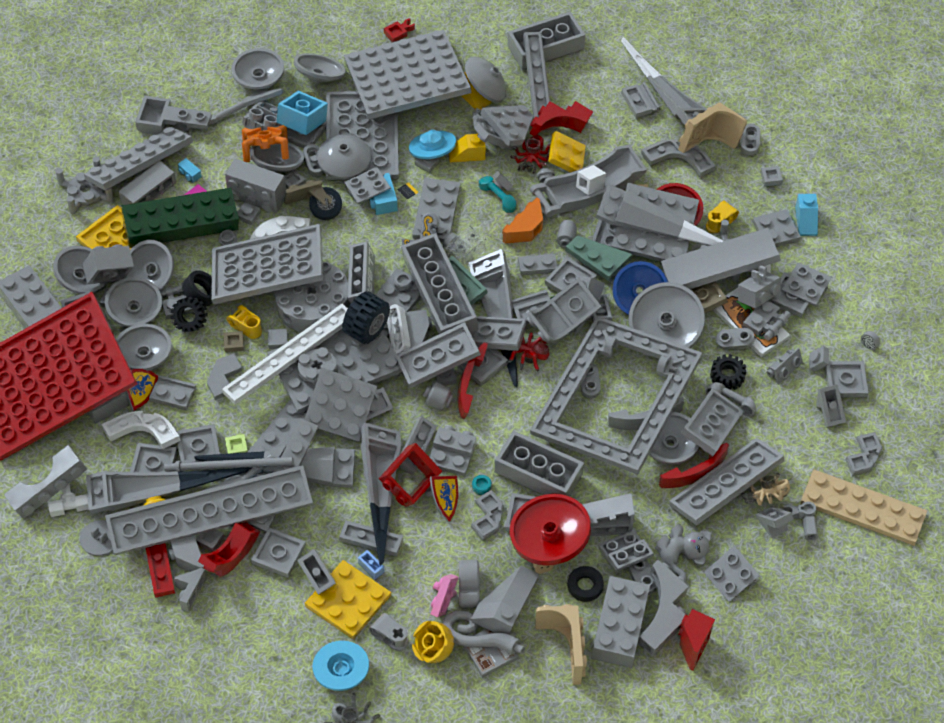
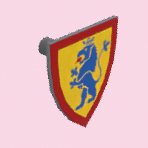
[125,369,158,411]
[425,476,458,522]

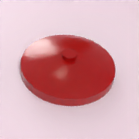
[510,494,591,566]

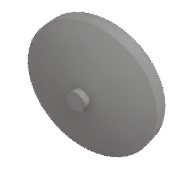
[629,282,705,348]

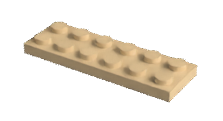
[800,469,927,546]

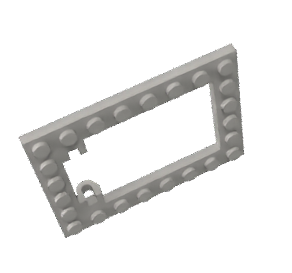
[530,316,702,475]

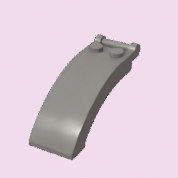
[530,145,647,218]

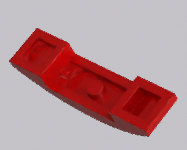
[457,342,488,419]
[659,442,729,488]

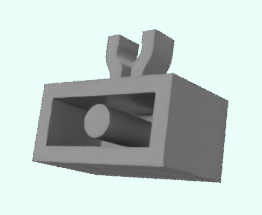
[738,266,780,309]

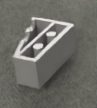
[582,493,635,536]

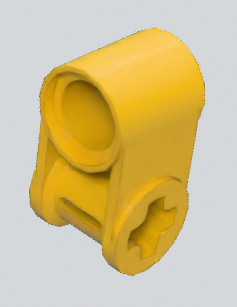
[706,200,739,234]
[226,305,262,339]

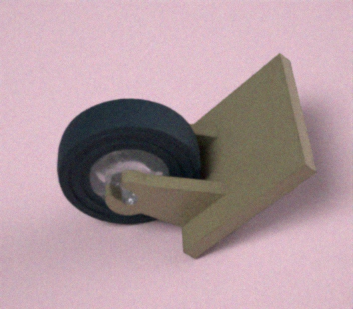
[284,180,342,220]

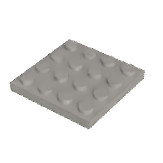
[611,183,699,262]

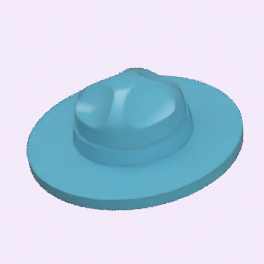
[409,130,457,159]
[312,641,369,691]

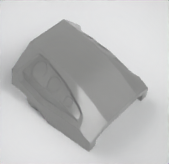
[242,100,281,131]

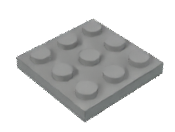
[304,368,377,442]

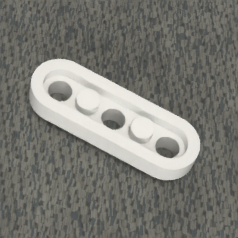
[387,304,411,354]

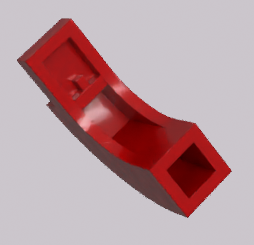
[198,522,261,577]

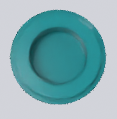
[472,475,492,495]

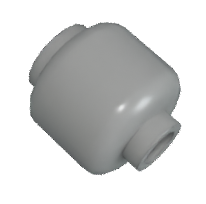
[423,382,453,410]

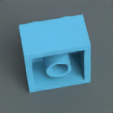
[277,91,328,135]

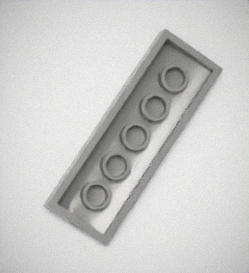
[661,228,781,289]

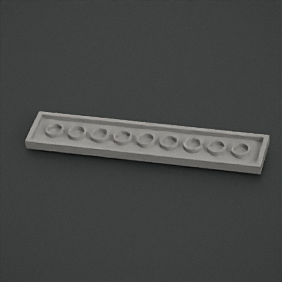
[105,465,313,556]

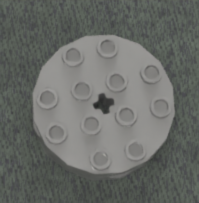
[274,262,350,332]

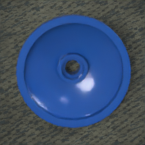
[612,261,668,315]

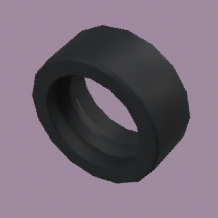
[182,270,213,307]

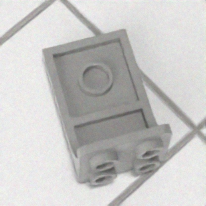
[526,277,603,345]

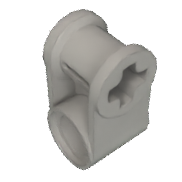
[369,613,408,651]

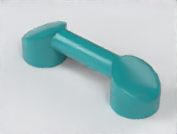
[479,176,517,213]

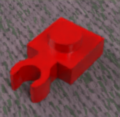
[383,18,415,42]

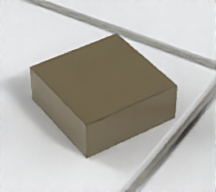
[224,331,244,352]

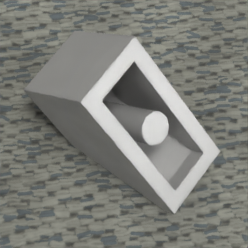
[168,535,207,576]
[297,549,336,595]

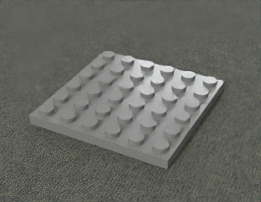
[344,29,471,120]

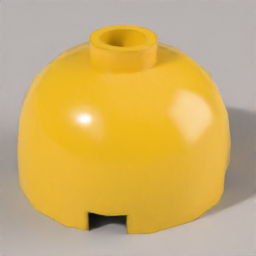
[412,621,454,663]

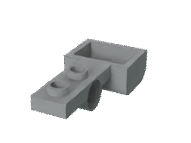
[135,95,212,135]

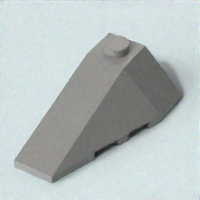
[470,565,539,634]

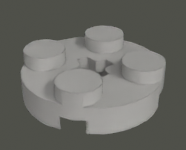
[298,347,337,385]

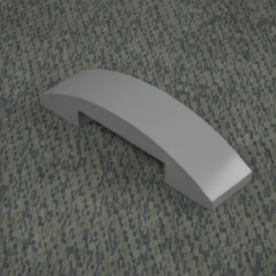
[607,397,684,430]

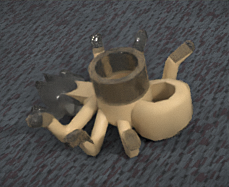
[741,473,791,505]

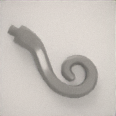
[442,610,525,655]

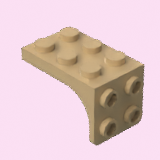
[678,102,747,153]
[535,604,587,685]

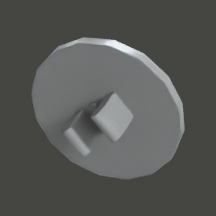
[80,520,113,556]

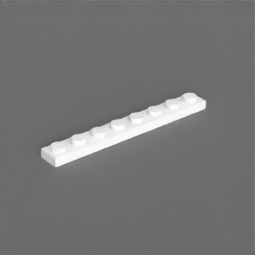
[222,304,348,405]

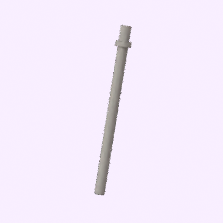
[164,457,294,472]

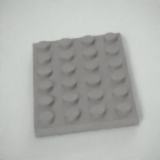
[326,91,399,180]
[212,224,324,305]
[267,329,403,414]

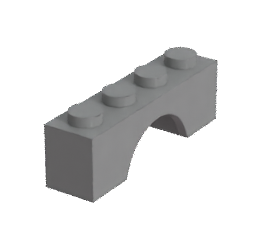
[4,445,88,519]

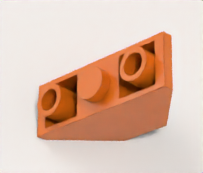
[502,197,543,244]

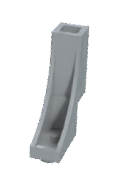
[637,560,689,657]

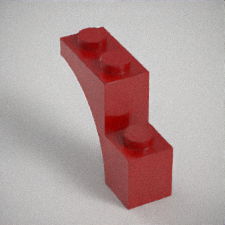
[530,101,593,137]

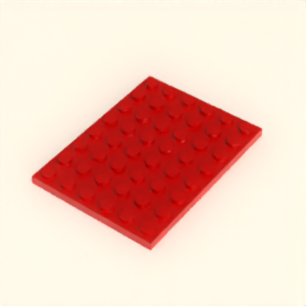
[0,292,137,461]

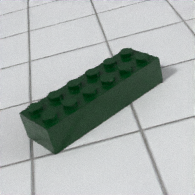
[121,188,239,248]

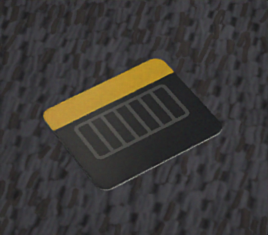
[397,183,418,199]

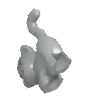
[655,524,712,581]

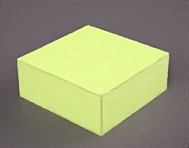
[225,434,248,454]

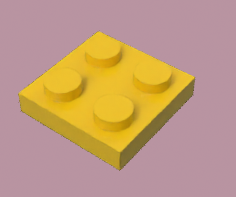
[548,131,586,173]

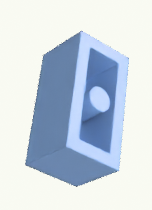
[358,550,385,580]

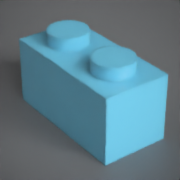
[178,158,202,183]

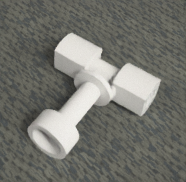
[48,484,89,517]

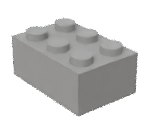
[225,158,286,213]

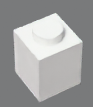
[576,165,606,195]

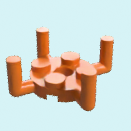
[242,125,289,162]

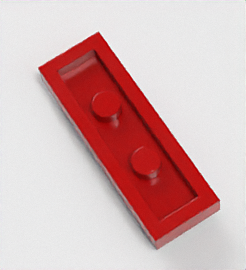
[145,543,175,598]

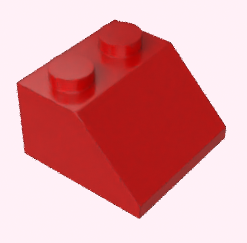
[678,609,715,671]

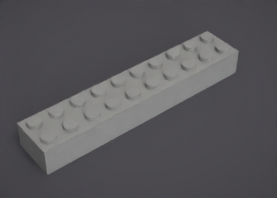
[0,265,129,424]

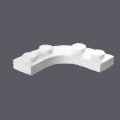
[250,216,311,239]
[101,411,180,449]

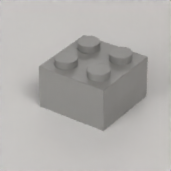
[83,244,134,284]

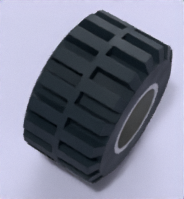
[342,291,390,344]

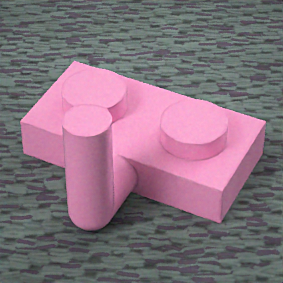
[430,574,459,617]

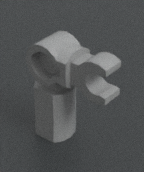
[783,502,819,540]

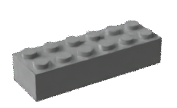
[401,233,479,334]

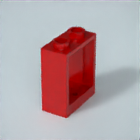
[379,443,442,507]

